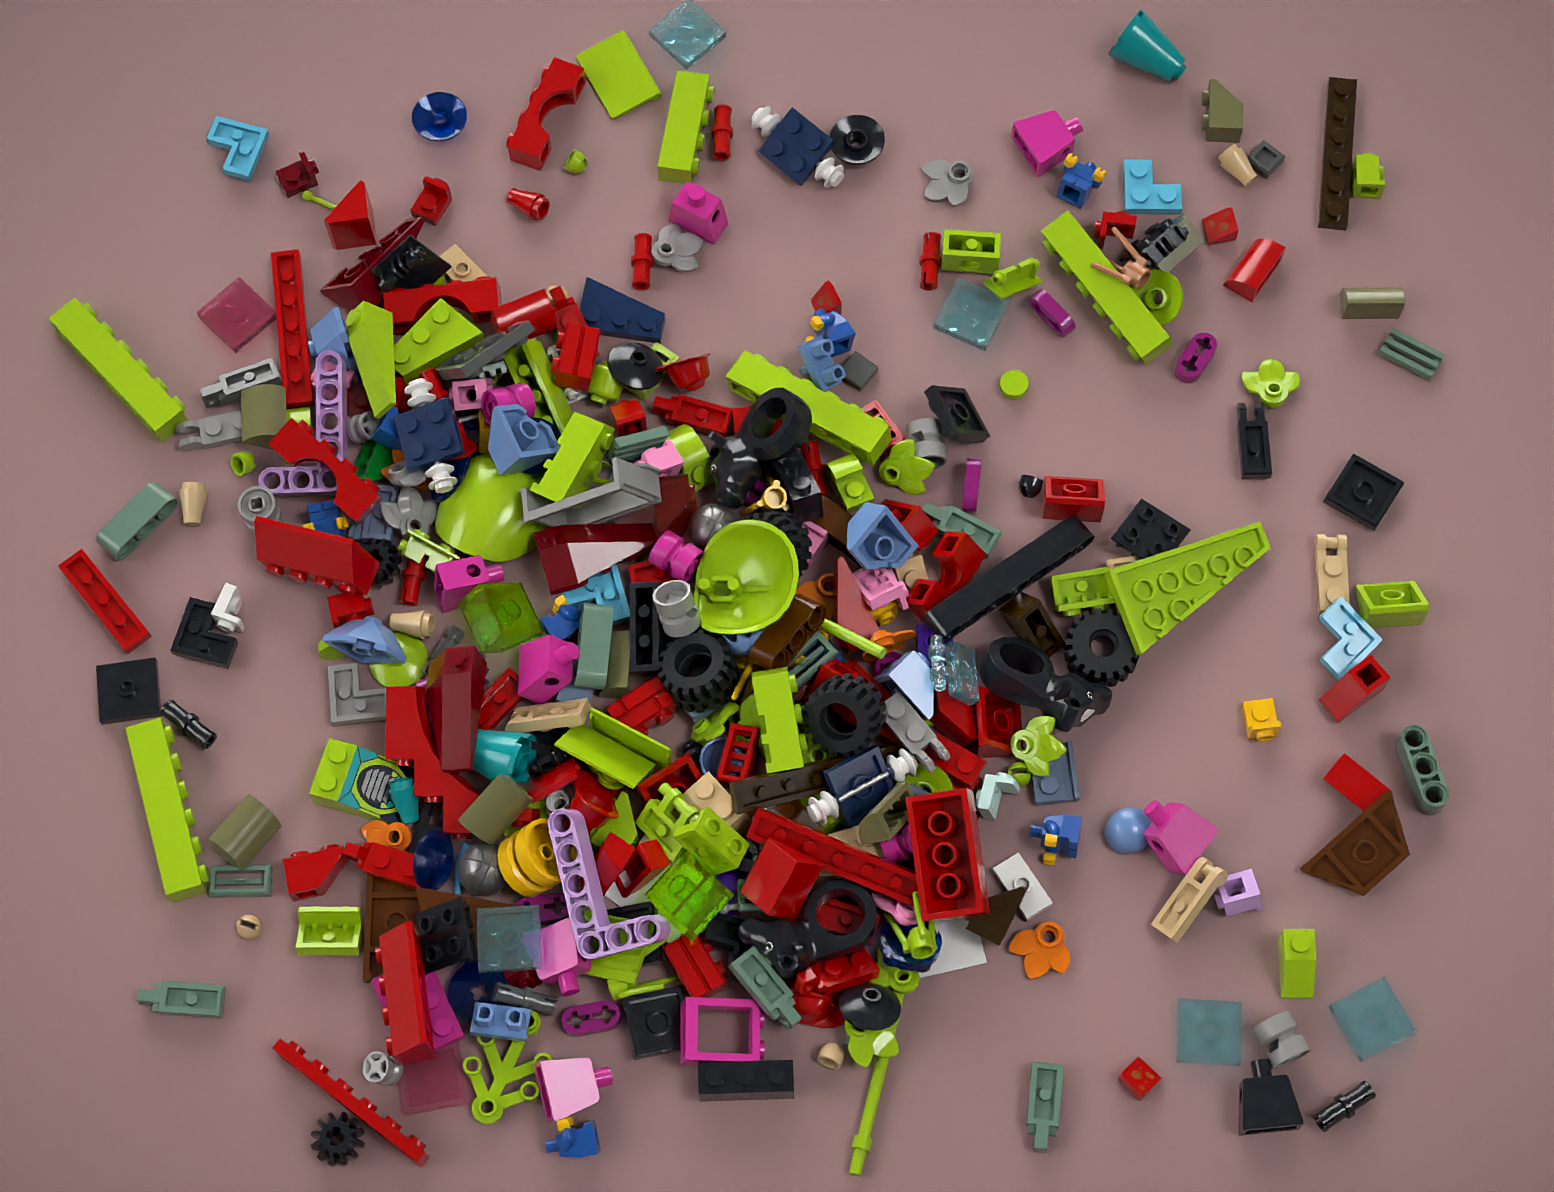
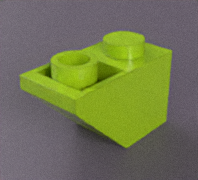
[589,791,639,852]

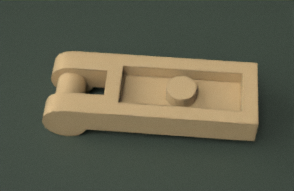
[1315,534,1350,615]
[505,698,591,733]
[1151,857,1228,943]

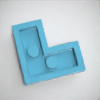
[206,116,270,181]
[1123,160,1182,215]
[563,564,630,626]
[1318,596,1383,680]

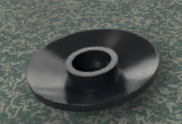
[829,115,885,165]
[607,342,664,390]
[838,982,901,1031]

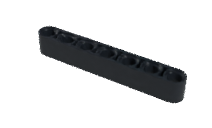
[923,514,1095,643]

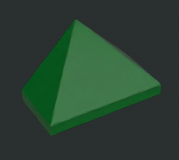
[354,440,394,481]

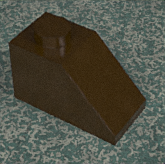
[999,591,1065,658]
[964,886,1028,945]

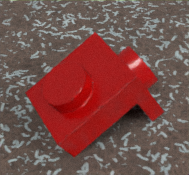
[1093,211,1137,249]

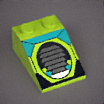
[309,738,414,824]

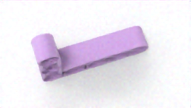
[258,350,347,497]
[548,809,671,959]

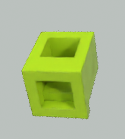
[1351,153,1386,199]

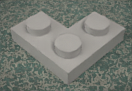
[328,663,386,726]

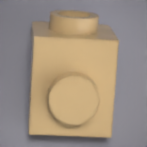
[893,551,928,592]

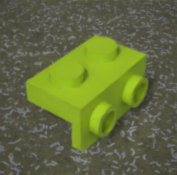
[1050,567,1116,616]
[296,906,363,955]

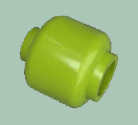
[587,361,624,406]

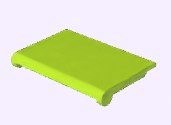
[576,30,662,120]
[589,707,671,771]
[554,724,657,789]
[583,911,654,985]

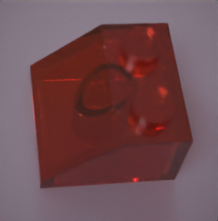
[655,474,697,539]

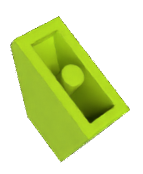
[1278,929,1316,999]

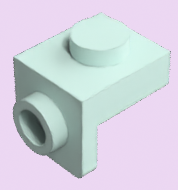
[975,772,1020,820]

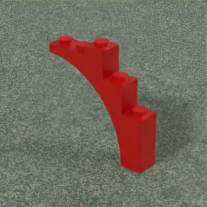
[385,686,540,839]

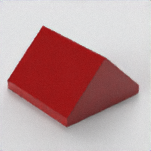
[324,180,377,250]
[1042,476,1105,523]
[974,686,1024,758]
[637,753,702,806]
[740,837,824,918]

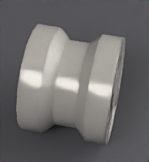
[346,411,381,444]
[363,1051,403,1086]

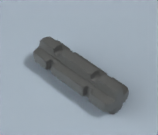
[422,625,464,677]

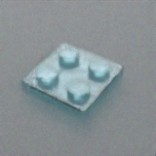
[649,0,727,70]
[934,278,1010,351]
[477,905,542,973]
[1329,976,1417,1062]
[1176,998,1242,1066]

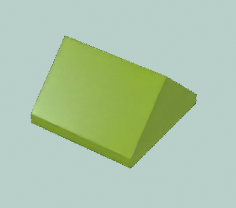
[1356,580,1429,628]

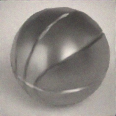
[688,504,738,551]
[457,842,507,896]

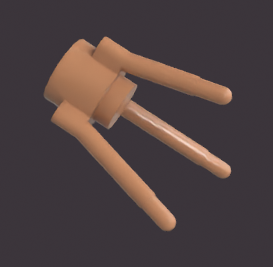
[1091,227,1152,290]

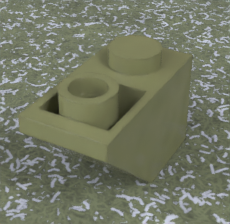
[1201,79,1243,143]

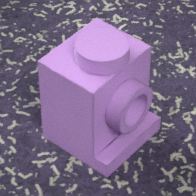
[1213,869,1263,916]

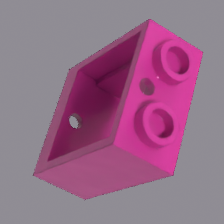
[680,997,765,1066]

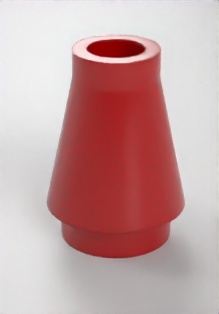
[506,188,550,220]

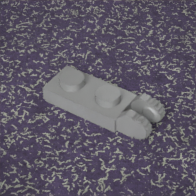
[176,410,242,451]
[883,691,950,773]

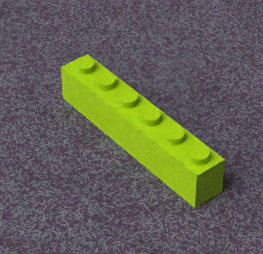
[1041,210,1173,365]
[48,297,188,443]
[726,350,892,466]
[125,717,210,903]

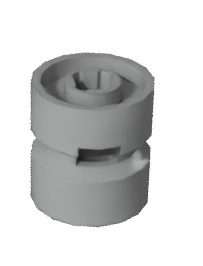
[906,418,948,470]
[238,486,282,535]
[653,580,701,637]
[1253,1010,1311,1069]

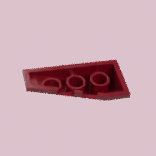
[320,217,425,312]
[533,523,658,595]
[425,646,487,773]

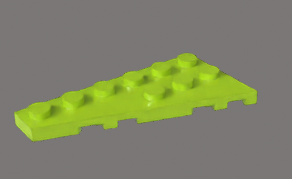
[1105,521,1271,656]

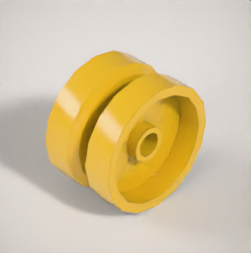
[497,818,577,897]

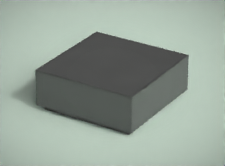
[1247,140,1285,179]
[842,351,878,391]

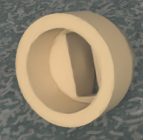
[236,915,262,941]
[817,1043,844,1070]

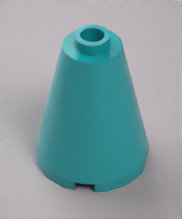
[1108,9,1187,82]
[473,729,537,784]

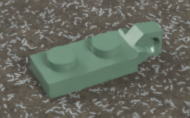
[922,502,1002,559]
[728,946,802,1030]
[136,981,226,1019]
[1026,1061,1064,1153]

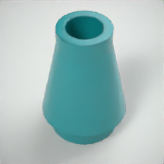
[388,777,420,824]

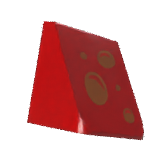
[1202,207,1238,245]
[811,280,842,315]
[1117,1056,1162,1101]

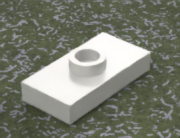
[992,852,1053,921]

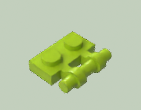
[635,782,700,862]

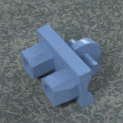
[797,335,846,392]
[470,1002,531,1042]

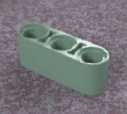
[96,481,178,560]
[573,602,614,690]
[1395,724,1449,816]

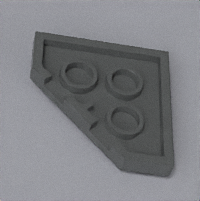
[435,320,535,382]

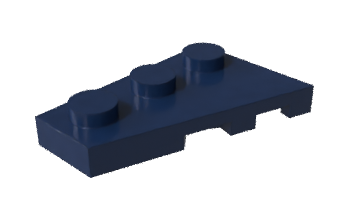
[580,277,666,344]

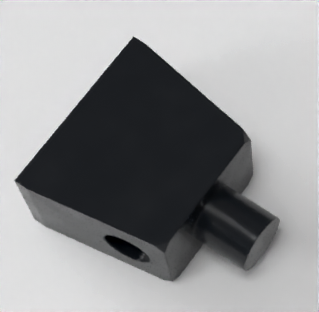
[1238,1059,1304,1136]

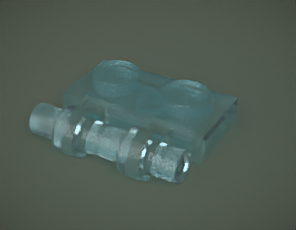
[928,635,979,706]

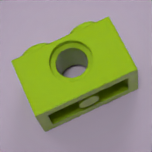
[941,229,1001,274]

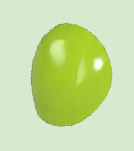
[436,453,550,562]
[694,519,799,635]

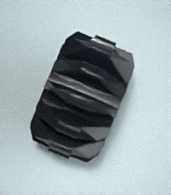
[360,537,402,588]
[311,1112,365,1167]

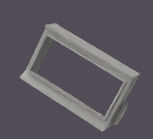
[519,457,661,527]

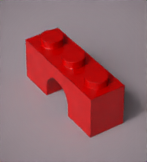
[906,531,986,621]

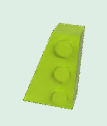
[394,298,484,386]
[530,412,615,509]
[752,667,808,773]

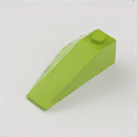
[346,301,396,419]

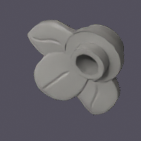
[921,159,973,206]
[651,224,703,272]
[388,461,431,487]
[380,486,438,540]

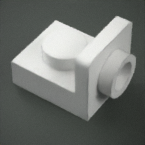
[211,583,245,633]

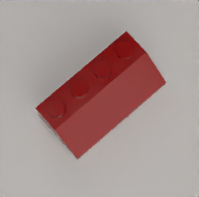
[254,516,381,596]
[905,788,991,922]
[375,921,435,1065]

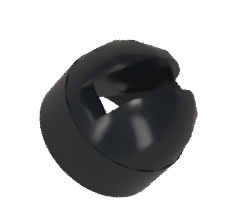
[1018,475,1044,498]
[680,740,703,765]

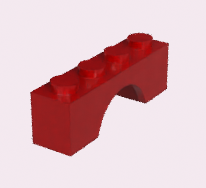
[506,57,586,171]
[383,276,502,335]
[268,418,383,524]

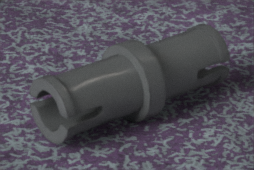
[492,981,558,1016]

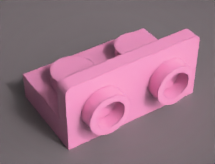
[852,568,909,611]

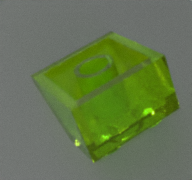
[458,582,544,654]
[644,849,734,941]

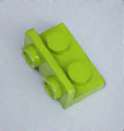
[672,807,749,875]

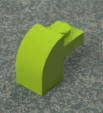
[665,423,714,493]
[824,453,875,513]

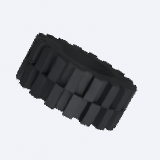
[1064,608,1139,687]

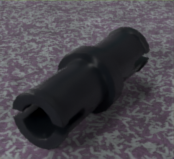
[160,699,217,749]
[1313,1081,1376,1132]

